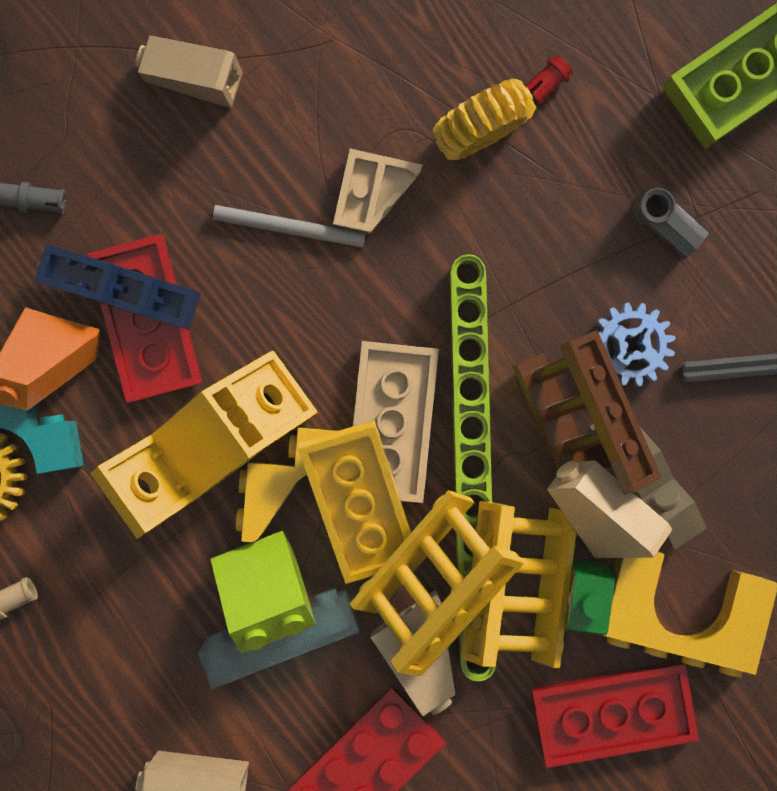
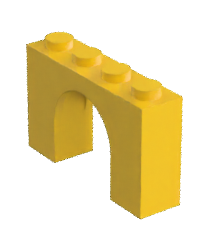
[603,551,777,678]

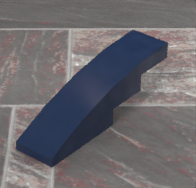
[35,244,201,330]

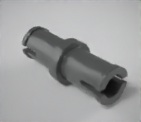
[0,182,66,214]

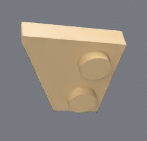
[333,149,422,234]

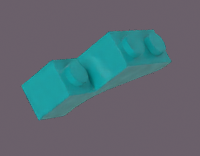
[0,404,84,474]

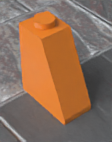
[0,308,100,411]

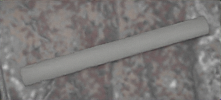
[213,205,366,248]

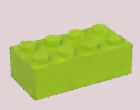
[662,3,777,149]

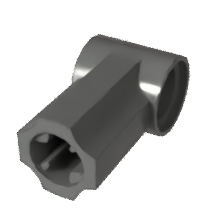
[632,188,709,259]

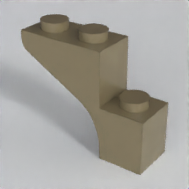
[589,424,707,550]

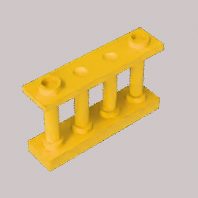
[349,490,524,676]
[461,501,577,668]

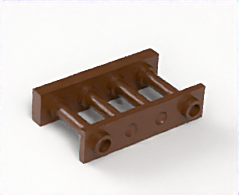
[512,330,662,495]

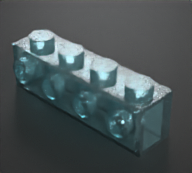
[198,588,360,689]

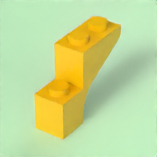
[236,428,337,542]

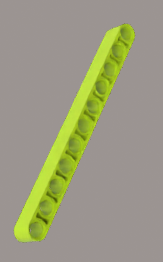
[449,254,495,681]

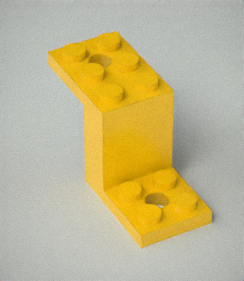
[90,350,318,539]

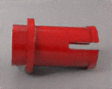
[524,55,573,105]

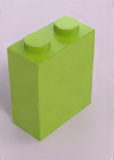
[210,531,316,654]

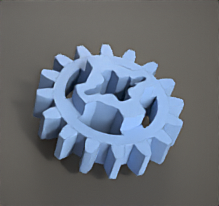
[596,302,675,386]

